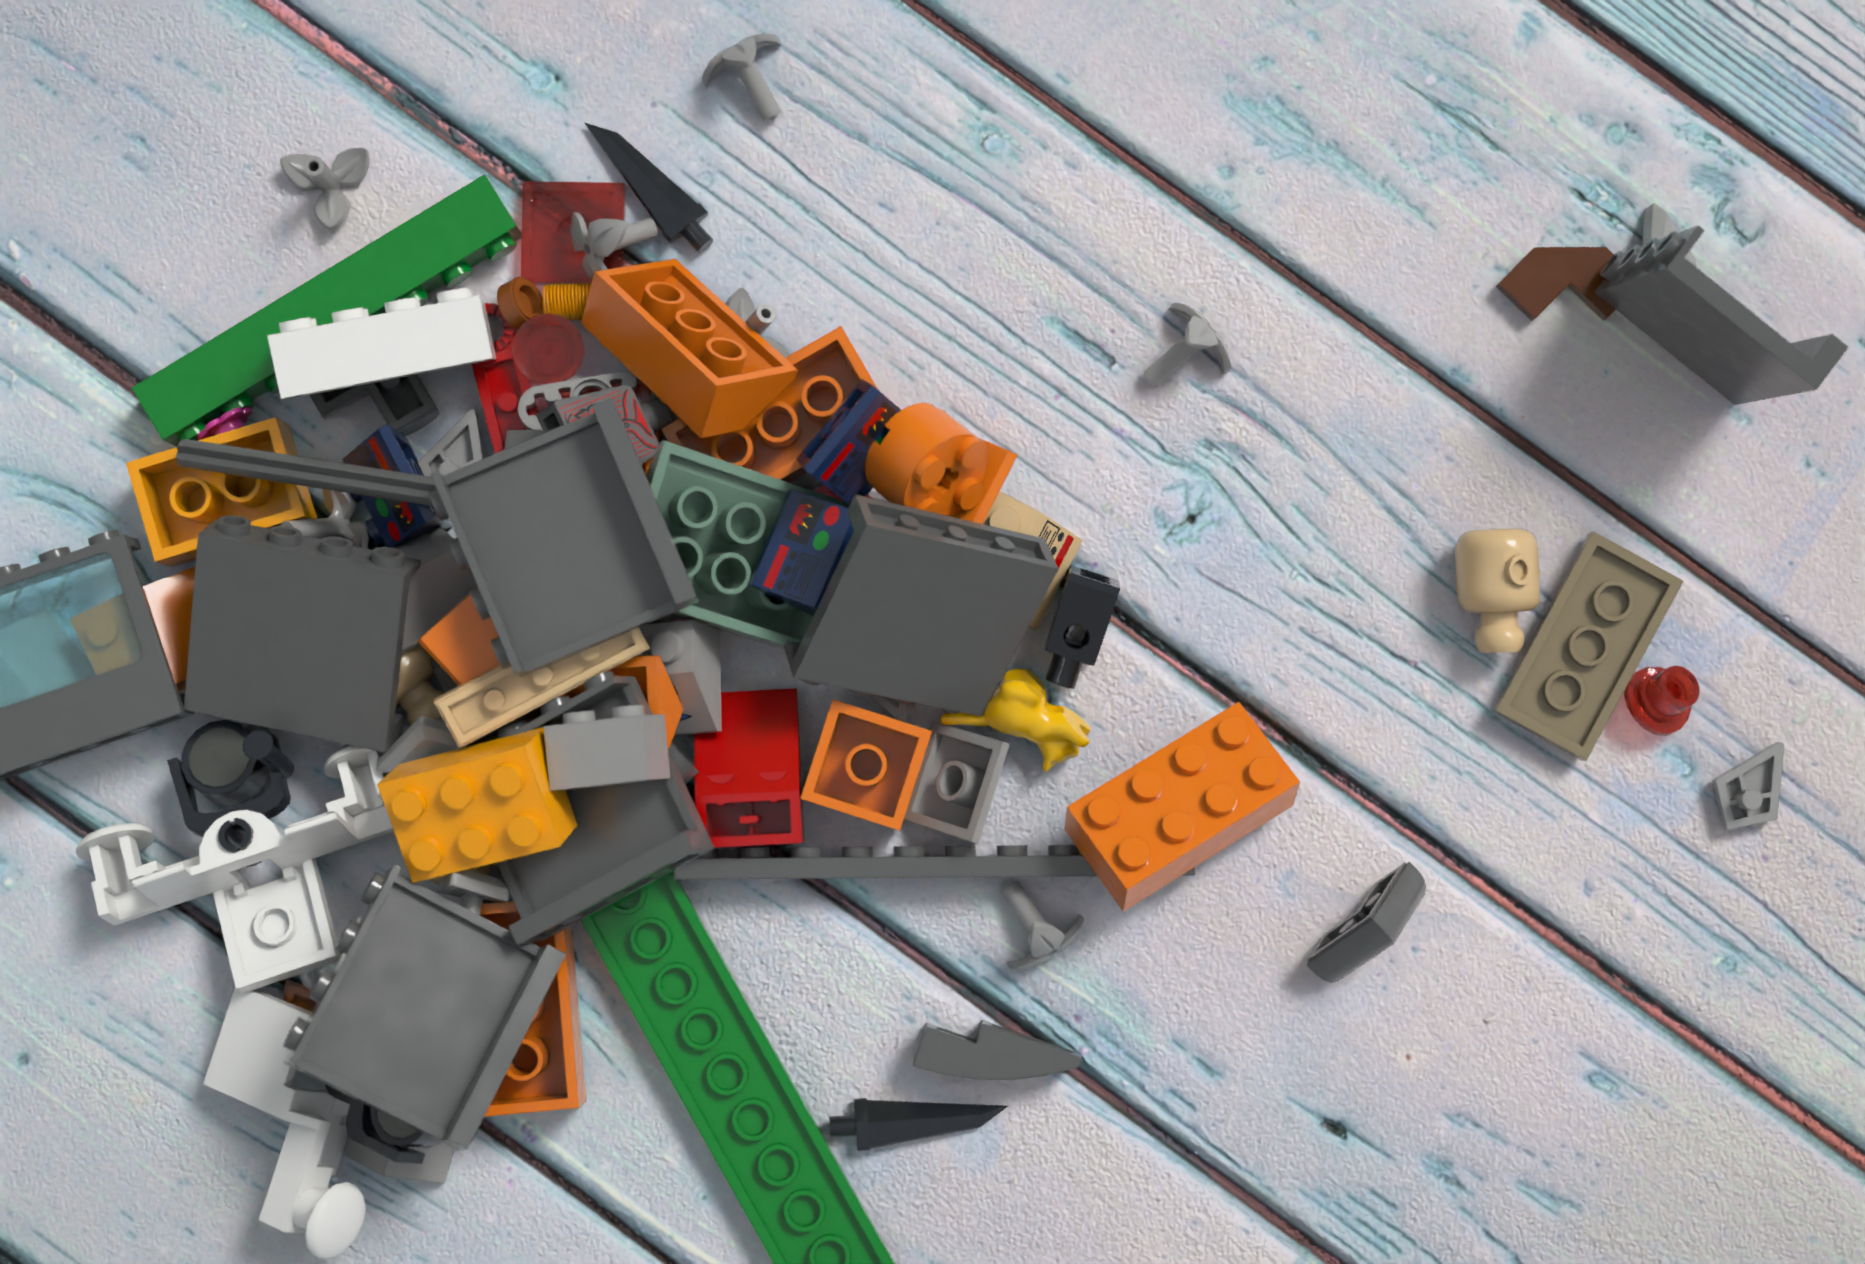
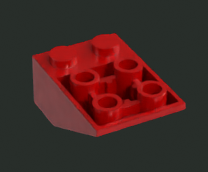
[694,688,805,848]

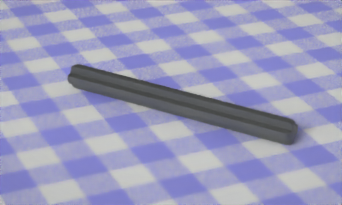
[176,439,436,506]

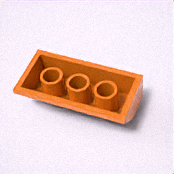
[581,259,798,438]

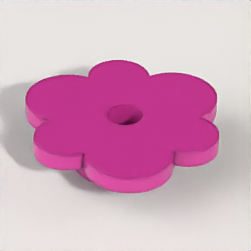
[197,407,253,440]

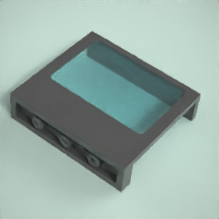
[0,530,195,781]

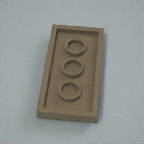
[1492,531,1683,761]

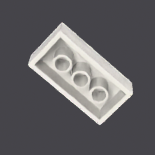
[267,288,496,399]

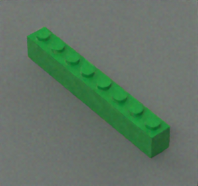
[132,174,523,447]

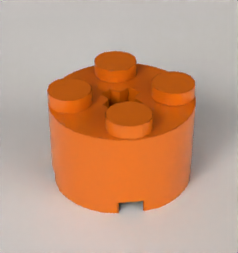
[865,402,987,517]

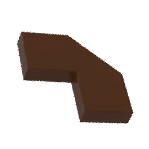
[1496,247,1616,321]

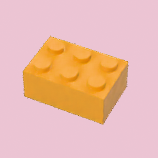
[126,417,317,567]
[377,727,578,883]

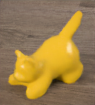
[940,668,1091,772]

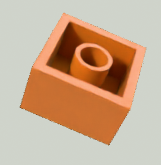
[800,699,932,831]

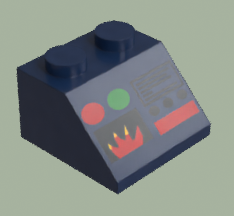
[796,379,901,504]
[342,424,452,548]
[748,489,854,616]

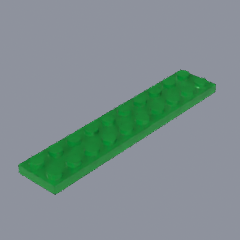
[581,871,896,1264]

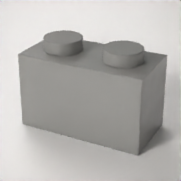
[544,705,671,791]

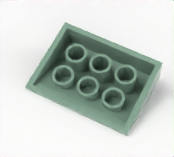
[646,440,850,650]

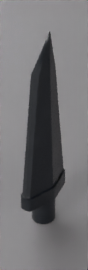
[585,123,713,253]
[829,1098,1008,1151]

